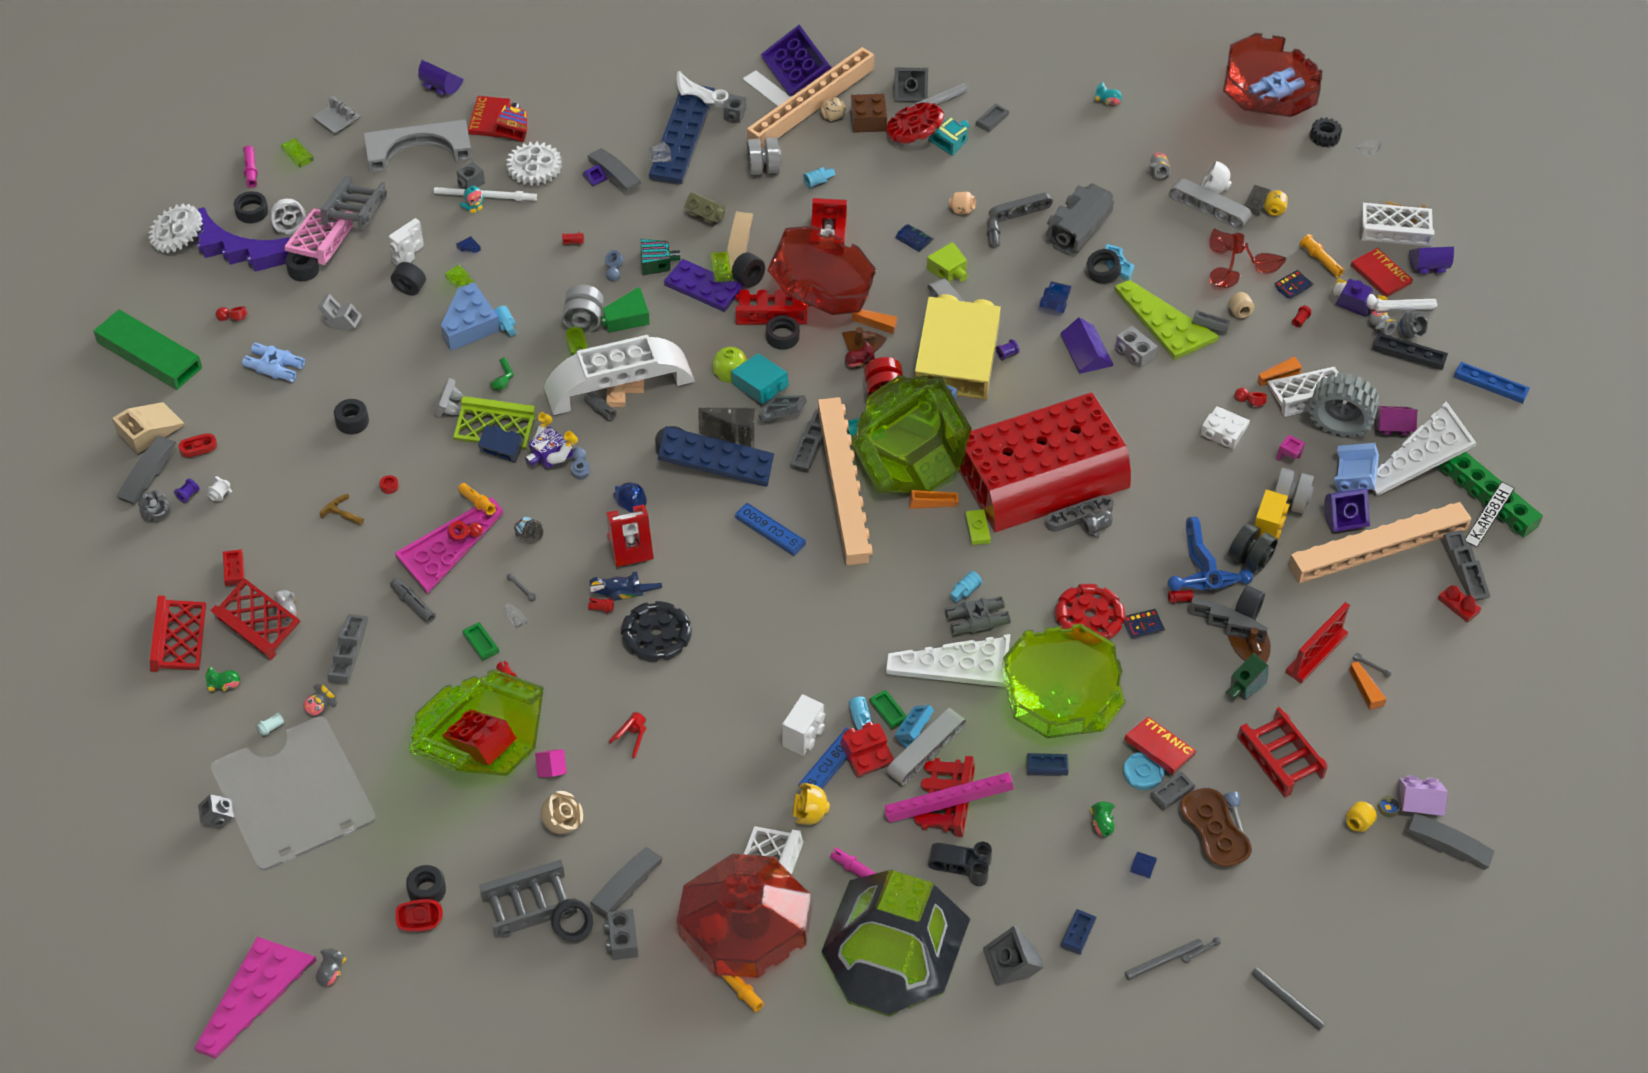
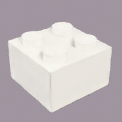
[782,694,825,756]

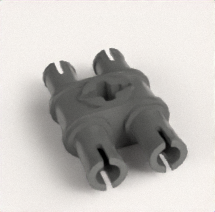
[945,596,1011,636]

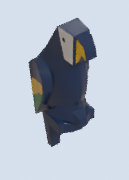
[589,571,662,601]

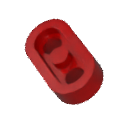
[178,433,217,457]

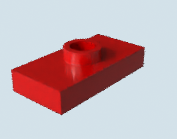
[223,549,245,586]

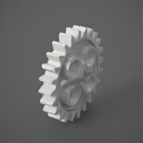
[506,142,562,186]
[148,204,203,253]

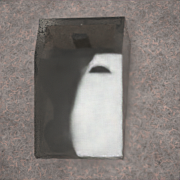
[698,407,755,448]

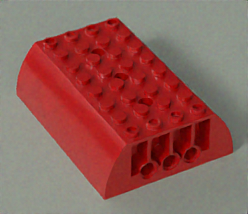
[947,392,1131,533]

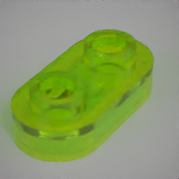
[566,327,588,356]

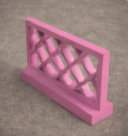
[285,208,353,265]

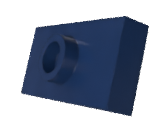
[1026,753,1069,775]
[1061,909,1097,955]

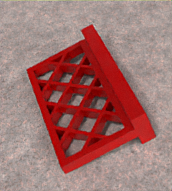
[210,578,301,660]
[150,595,206,672]
[1285,602,1350,684]

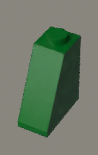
[601,287,650,333]

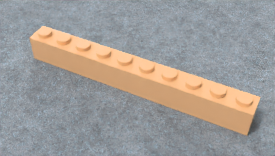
[747,47,874,148]
[818,397,872,566]
[1288,502,1471,583]

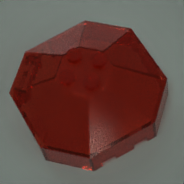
[1223,33,1323,117]
[767,226,877,315]
[677,854,812,978]

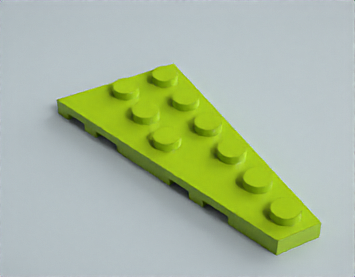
[1114,280,1219,360]

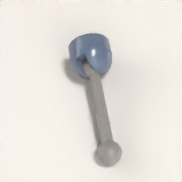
[1224,792,1245,834]

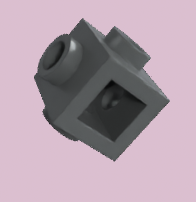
[198,794,234,828]

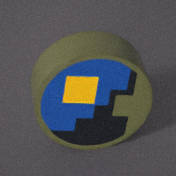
[1378,796,1400,817]

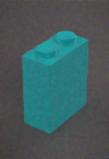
[731,353,789,404]

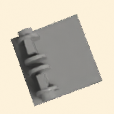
[313,96,360,134]

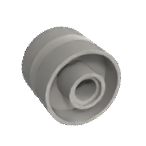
[747,137,781,175]
[562,285,603,333]
[1275,468,1314,514]

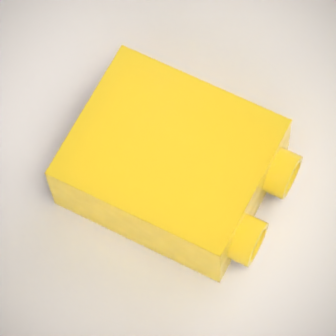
[915,294,1001,400]

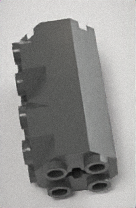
[1046,183,1114,255]

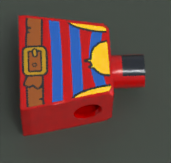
[492,103,527,142]

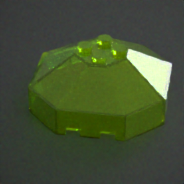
[1001,624,1126,739]

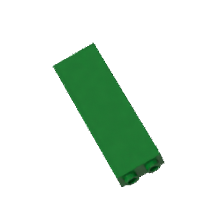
[93,309,202,390]

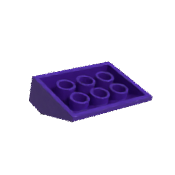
[761,25,832,96]

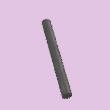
[1124,939,1203,980]
[1252,967,1325,1030]

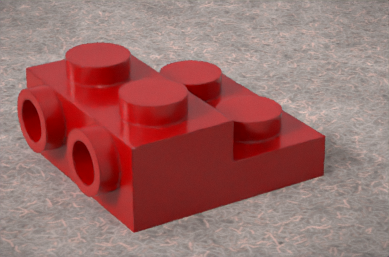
[840,722,894,777]

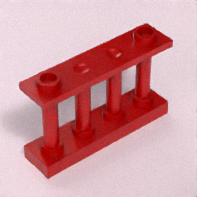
[1237,707,1328,798]

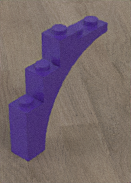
[197,207,290,272]

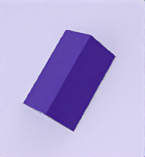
[1060,317,1113,374]

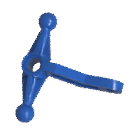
[1167,517,1253,591]

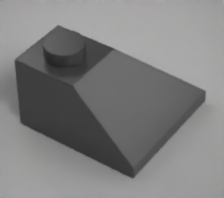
[894,67,928,101]
[983,926,1044,986]

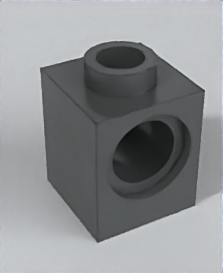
[724,94,746,123]
[457,162,485,189]

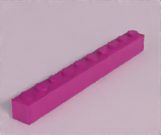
[884,772,1014,823]

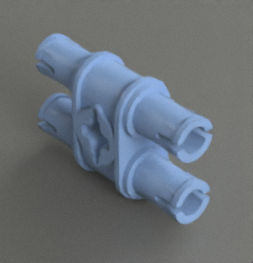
[1248,67,1305,106]
[242,342,305,382]

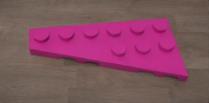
[395,497,503,594]
[194,936,317,1059]

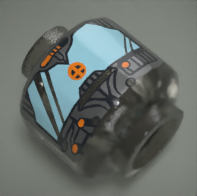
[514,517,544,544]

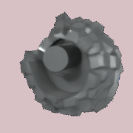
[1400,310,1429,338]
[138,490,169,521]

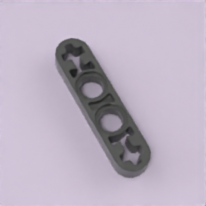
[988,192,1053,222]
[1045,495,1114,532]

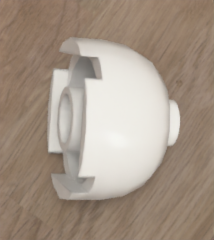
[1201,160,1232,194]
[270,198,306,235]

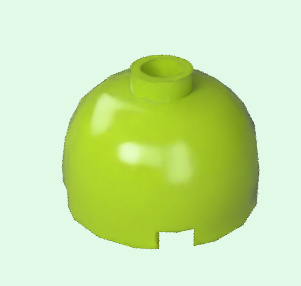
[712,346,747,383]

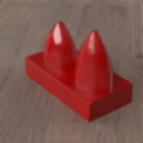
[1438,584,1482,623]

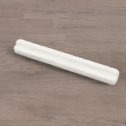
[1374,299,1438,311]

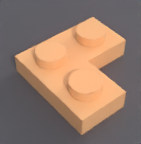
[607,379,644,407]

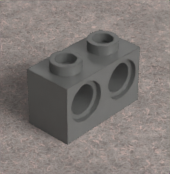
[604,909,638,960]

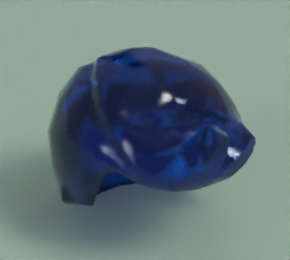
[613,482,647,513]

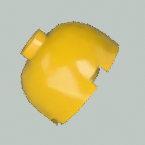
[793,783,830,825]

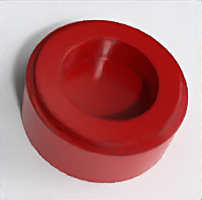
[379,475,399,494]

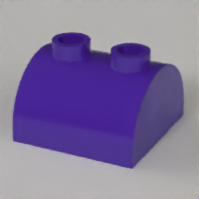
[418,60,464,96]
[1409,246,1454,274]
[1324,488,1370,532]

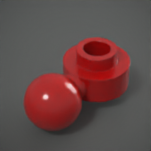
[215,306,248,321]
[1234,388,1267,407]
[447,521,483,541]

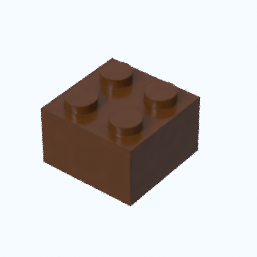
[851,94,887,133]

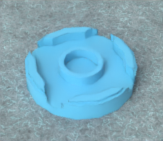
[1123,752,1164,790]

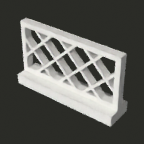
[1361,203,1435,247]
[1267,367,1347,417]
[728,826,804,913]

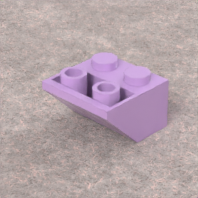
[1399,776,1448,816]

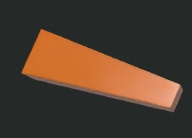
[852,308,897,334]
[1257,356,1302,386]
[908,490,959,509]
[1349,662,1387,710]

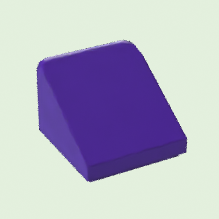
[582,164,607,186]

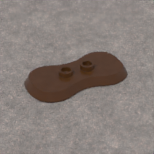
[1180,788,1252,867]

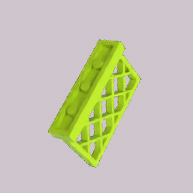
[453,396,537,450]

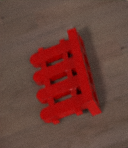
[736,289,807,325]
[914,756,976,837]

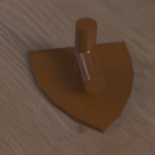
[842,327,887,352]
[1228,628,1271,663]

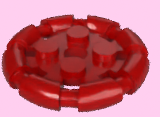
[886,102,944,144]
[1055,584,1125,643]

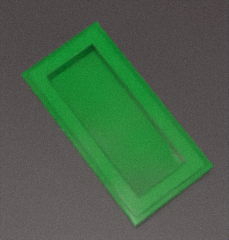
[462,622,499,661]
[869,689,907,731]

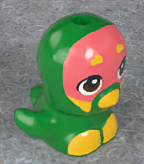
[205,667,240,692]
[1090,801,1115,837]

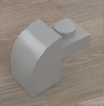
[317,293,362,331]

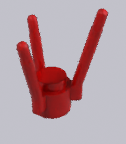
[608,712,647,758]

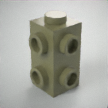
[684,192,726,224]

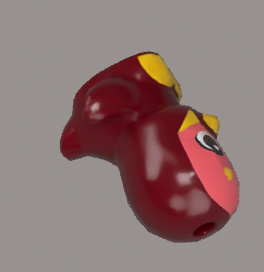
[845,342,875,368]

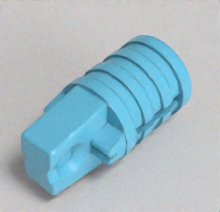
[803,167,835,188]
[494,306,517,337]
[950,571,982,603]
[848,696,871,730]

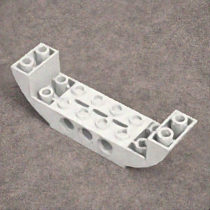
[544,335,695,415]

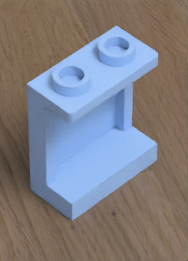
[1334,443,1379,492]

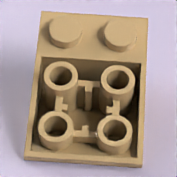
[112,402,185,454]

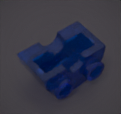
[1039,281,1072,313]

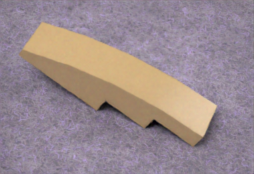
[723,211,753,277]

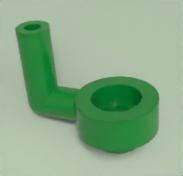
[489,357,514,391]

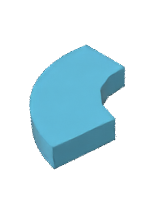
[1105,244,1135,280]

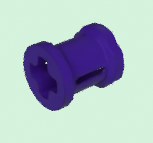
[995,339,1019,360]
[174,478,200,503]

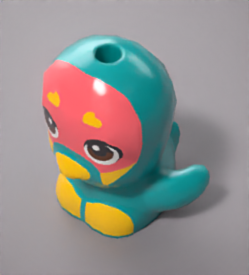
[1095,82,1122,105]
[460,186,483,213]

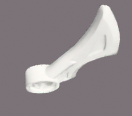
[677,71,728,107]

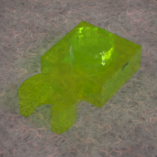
[445,265,475,288]

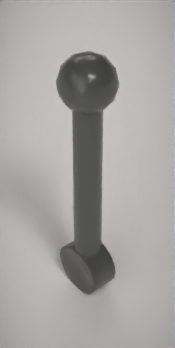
[507,573,536,601]
[1353,653,1391,677]
[1182,937,1221,963]

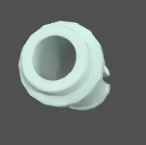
[256,713,285,736]

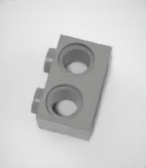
[1115,326,1158,369]

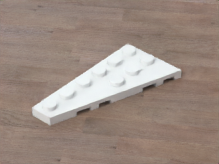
[1372,401,1476,496]
[886,634,1010,687]

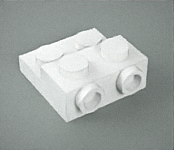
[388,218,424,265]
[1200,406,1250,449]

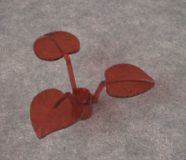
[1209,228,1286,288]

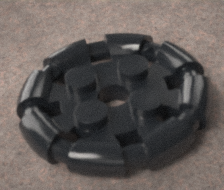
[621,601,692,661]

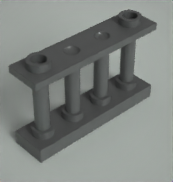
[320,176,387,231]
[479,859,577,938]

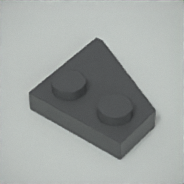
[758,395,807,422]

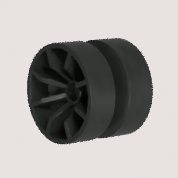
[1228,522,1278,573]

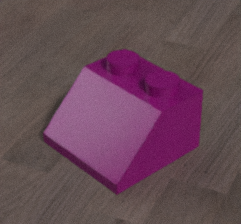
[1374,406,1418,435]

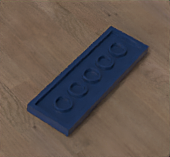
[657,426,774,487]

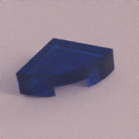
[456,236,481,253]

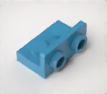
[894,705,934,749]

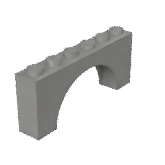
[364,120,472,173]

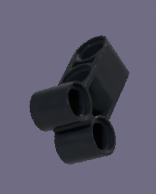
[928,841,992,886]

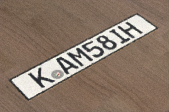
[1466,481,1515,547]

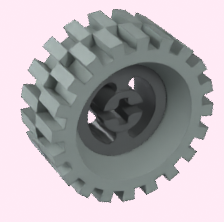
[1309,373,1379,438]

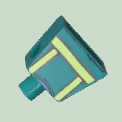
[929,118,969,156]

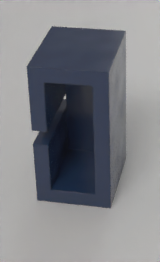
[478,425,523,463]

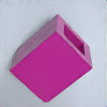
[1276,434,1305,461]
[535,749,567,777]

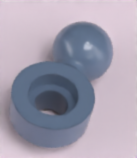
[605,250,624,281]
[571,447,590,480]

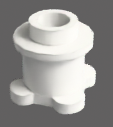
[207,476,232,502]

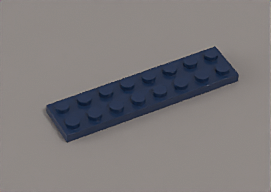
[649,85,715,184]

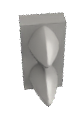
[434,378,464,418]

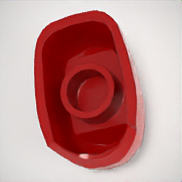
[395,899,443,931]

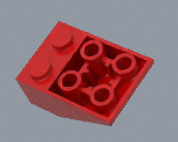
[442,709,517,766]

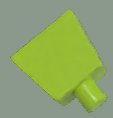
[926,242,968,282]

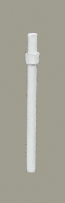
[434,187,537,202]

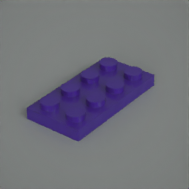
[664,259,743,312]

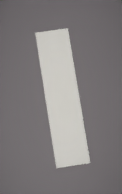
[743,71,791,106]

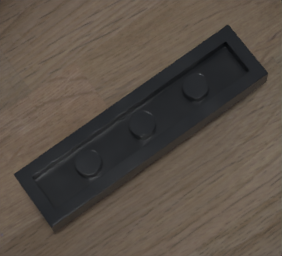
[1372,332,1448,370]

